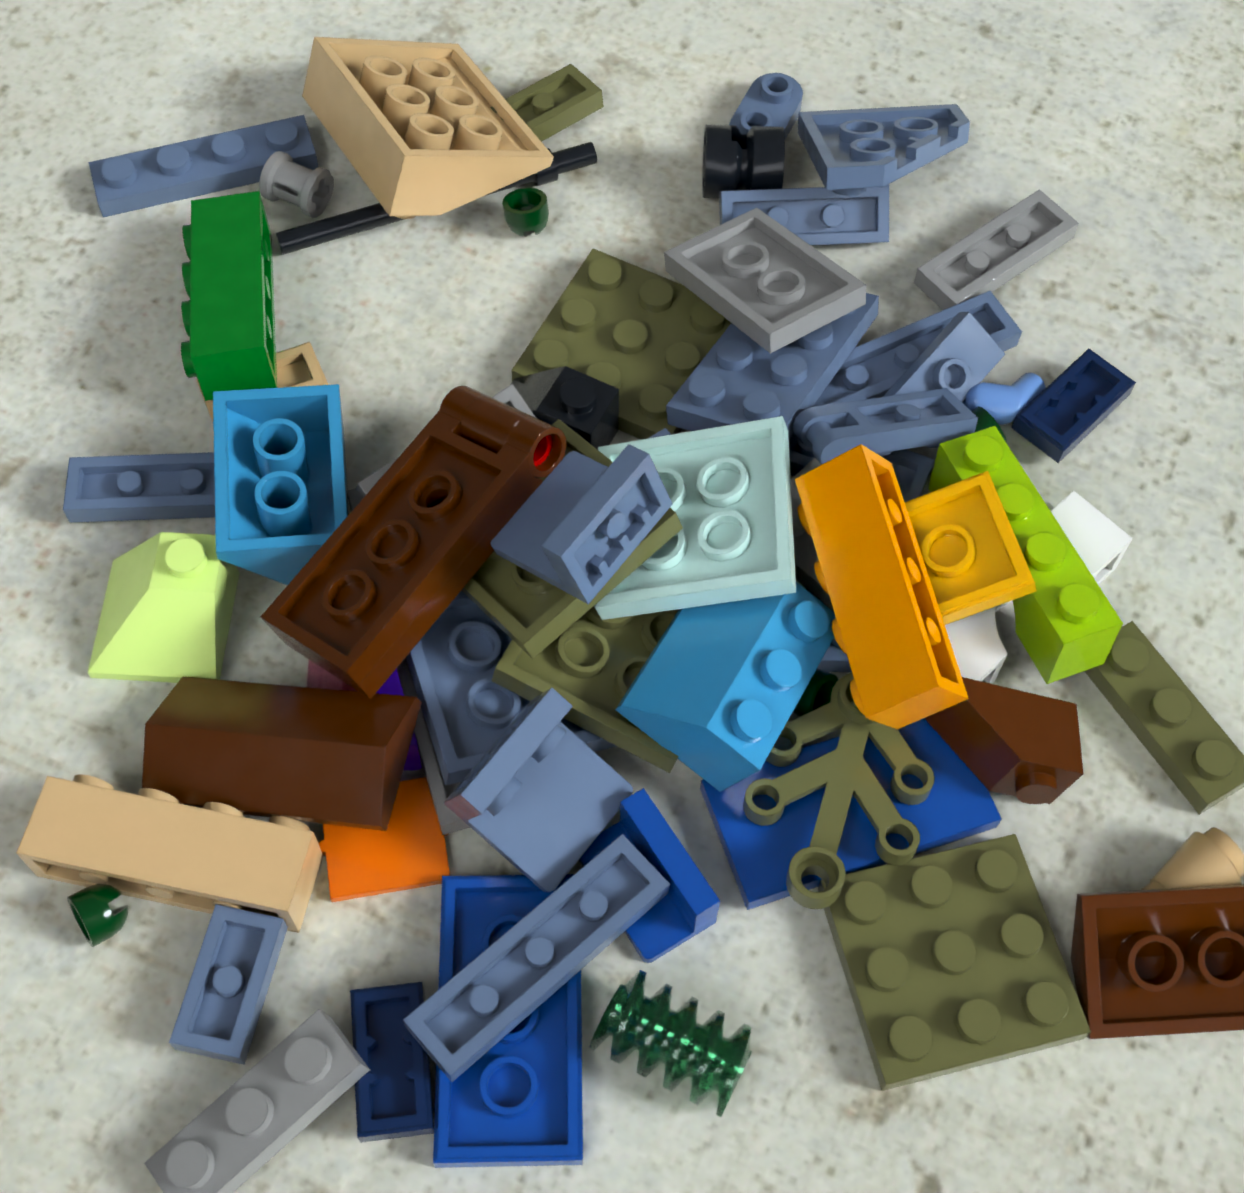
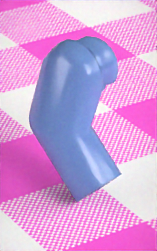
[962,373,1046,425]

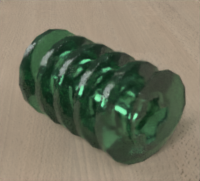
[589,970,752,1118]

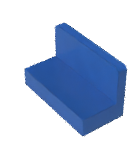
[578,788,720,963]

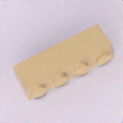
[16,774,323,933]

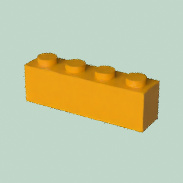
[795,444,969,730]

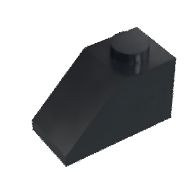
[510,366,619,450]

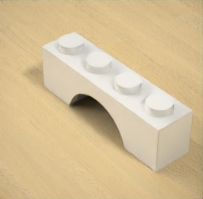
[945,491,1133,684]

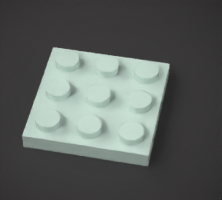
[594,416,796,620]

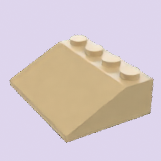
[302,37,554,219]

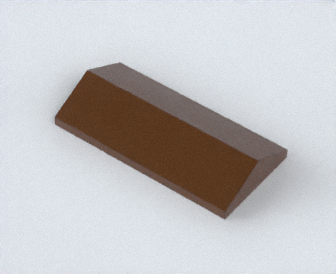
[142,677,422,831]
[1070,884,1244,1039]

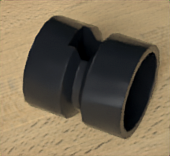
[702,125,785,198]

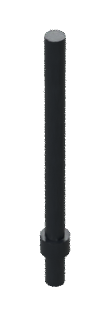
[275,142,597,255]

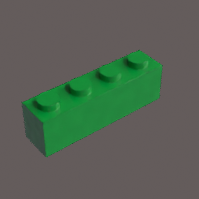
[181,191,277,401]

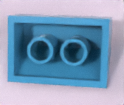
[213,384,349,585]
[615,582,836,792]

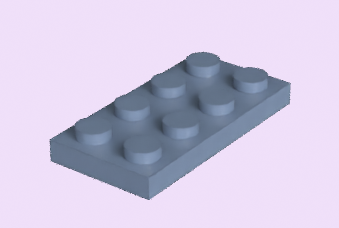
[666,293,879,440]

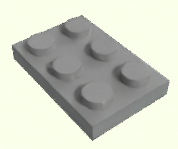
[664,208,866,354]

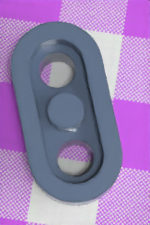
[729,73,803,140]

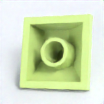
[87,532,240,683]

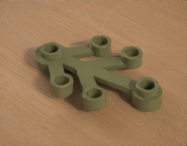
[743,672,935,909]

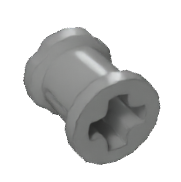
[259,151,334,218]

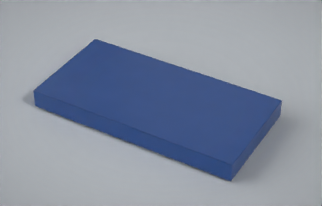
[700,718,1002,910]
[433,874,583,1168]

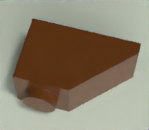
[925,677,1084,804]

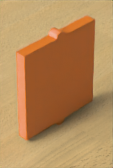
[319,777,450,902]

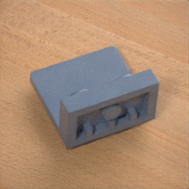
[491,444,673,605]
[444,688,633,892]

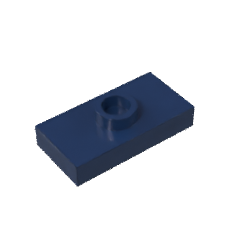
[1011,348,1136,463]
[350,982,434,1143]

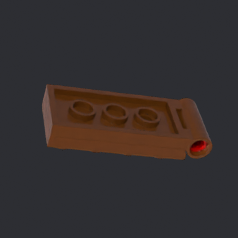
[260,386,566,699]

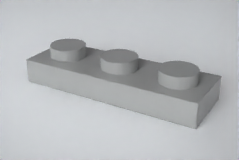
[914,189,1079,310]
[144,1009,370,1193]

